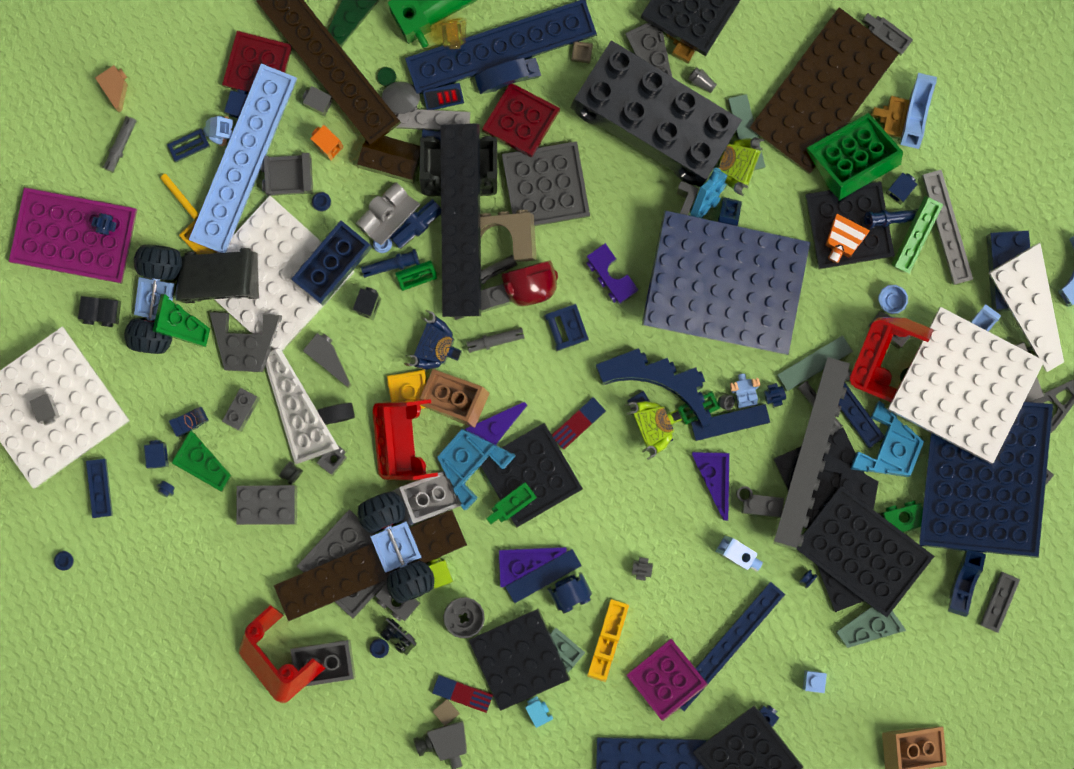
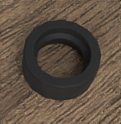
[317,403,355,425]

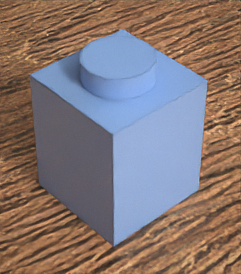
[803,670,827,693]

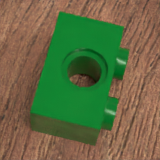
[881,500,923,532]

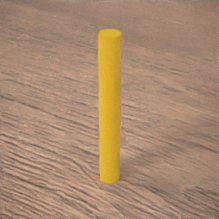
[160,174,199,221]

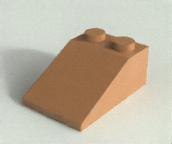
[420,369,490,428]
[882,726,947,769]

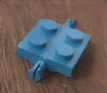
[690,168,727,219]

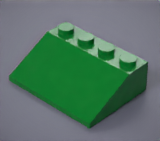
[807,113,903,200]

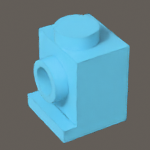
[525,696,553,728]

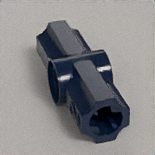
[390,199,441,249]

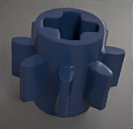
[91,213,117,236]
[764,383,786,408]

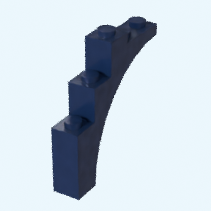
[596,348,712,429]

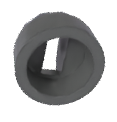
[718,394,735,410]

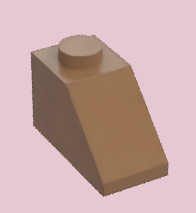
[95,65,128,112]

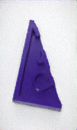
[457,402,528,445]
[692,452,730,521]
[499,547,567,587]

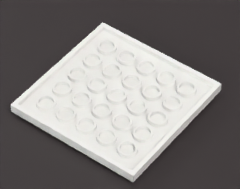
[214,196,355,351]
[888,307,1044,464]
[0,327,130,489]

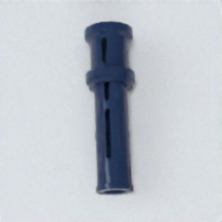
[864,209,918,229]
[361,249,420,278]

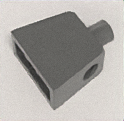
[427,721,467,769]

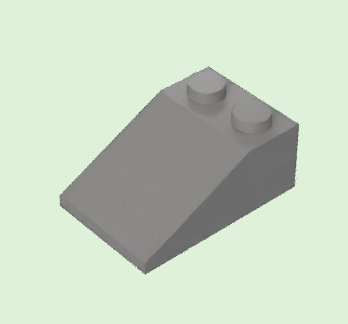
[392,471,461,526]

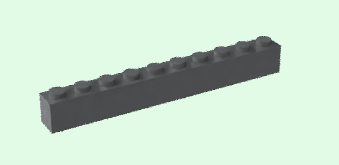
[773,357,852,550]

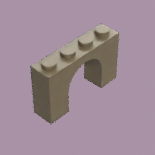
[480,210,537,262]

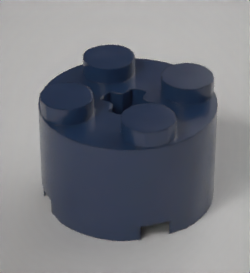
[547,572,592,614]

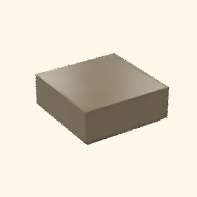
[571,42,593,64]
[433,699,460,726]

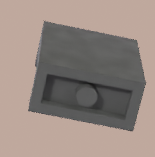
[261,153,313,196]
[677,181,699,215]

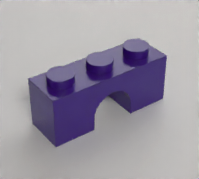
[586,243,638,305]

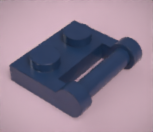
[544,304,589,352]

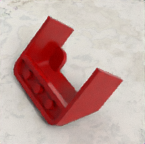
[850,317,934,402]
[373,399,438,480]
[239,605,326,703]

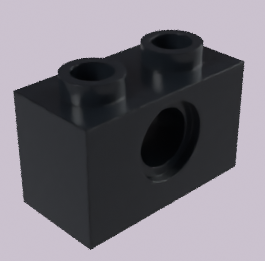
[353,287,381,320]

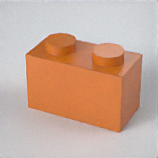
[310,125,344,161]

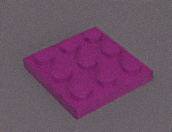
[627,639,708,721]

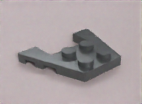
[210,312,282,372]

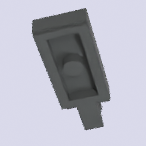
[862,13,913,56]

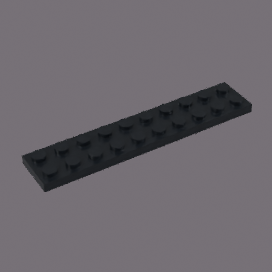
[441,123,481,317]

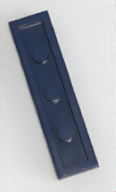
[838,383,884,448]
[691,404,770,441]
[506,549,582,603]

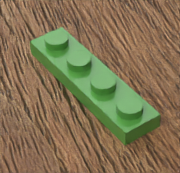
[891,196,944,274]

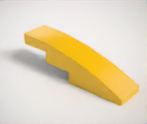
[587,599,629,682]

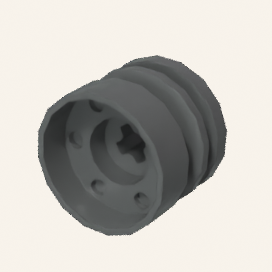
[443,597,485,638]

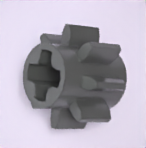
[632,557,653,581]

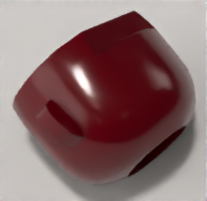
[502,260,558,306]

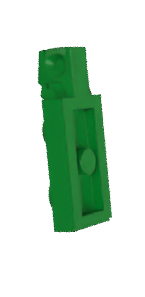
[486,482,537,525]

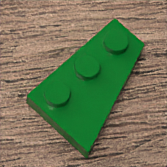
[153,294,210,347]
[172,430,232,492]

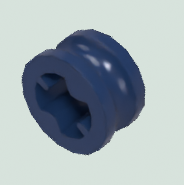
[799,570,817,588]

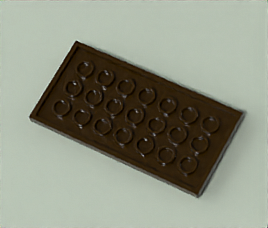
[749,7,899,174]

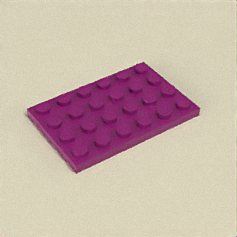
[9,187,137,284]

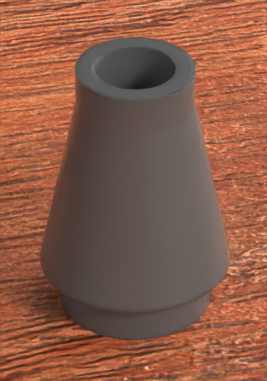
[688,67,717,93]

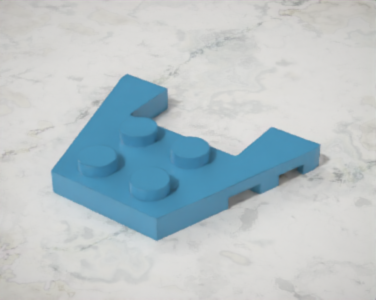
[850,401,924,477]
[437,429,515,510]

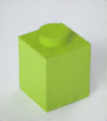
[429,558,454,588]

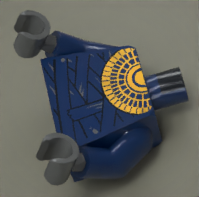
[404,310,462,370]

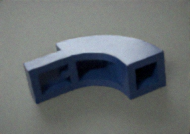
[474,58,542,94]
[948,551,986,617]

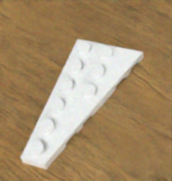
[989,243,1064,372]
[266,349,339,464]

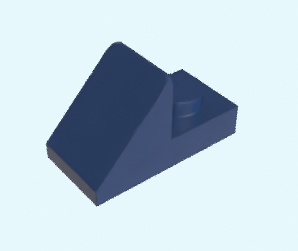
[718,197,742,226]

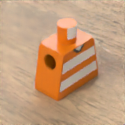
[825,214,870,263]

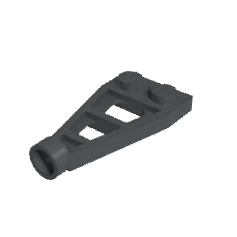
[1028,379,1074,433]

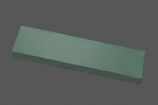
[728,94,766,171]
[777,335,853,391]

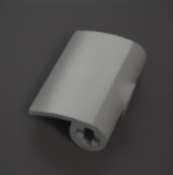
[356,182,420,245]

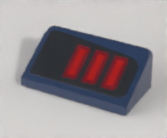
[423,83,464,110]

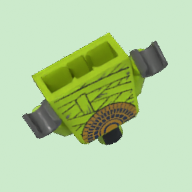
[718,137,764,196]
[625,401,682,460]

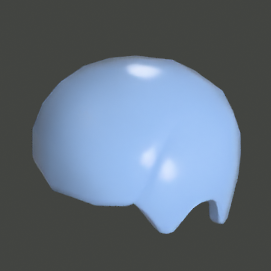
[878,285,908,314]

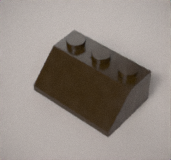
[357,136,420,184]

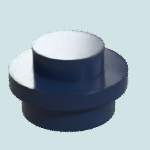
[312,192,331,212]
[156,481,175,497]
[54,551,74,571]
[370,639,389,658]

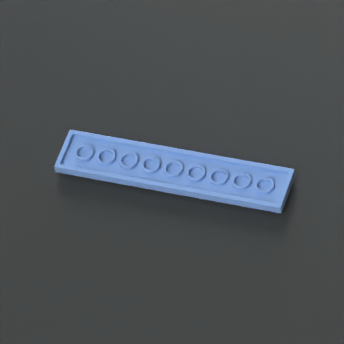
[189,64,297,253]

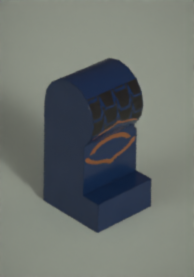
[169,407,209,437]

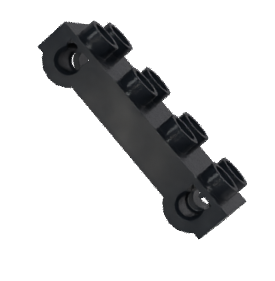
[570,40,742,187]

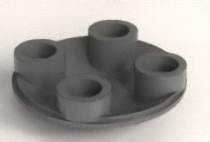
[382,82,420,114]

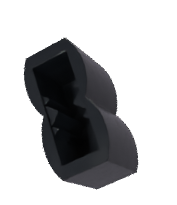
[78,296,121,327]

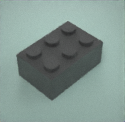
[236,485,297,525]
[290,640,356,686]

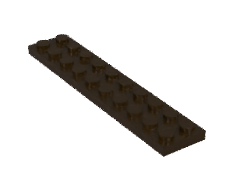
[256,0,401,146]
[274,510,467,621]

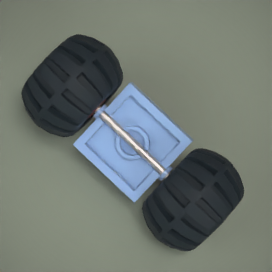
[124,245,182,354]
[357,491,435,603]

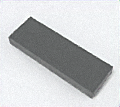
[980,572,1020,633]

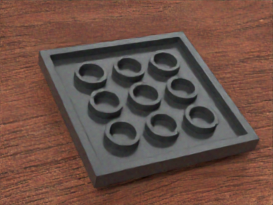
[502,141,590,226]
[297,509,387,619]

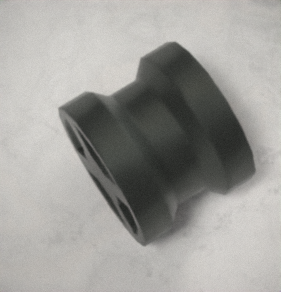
[279,461,303,485]
[413,733,435,756]

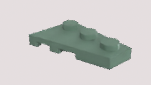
[836,606,906,648]

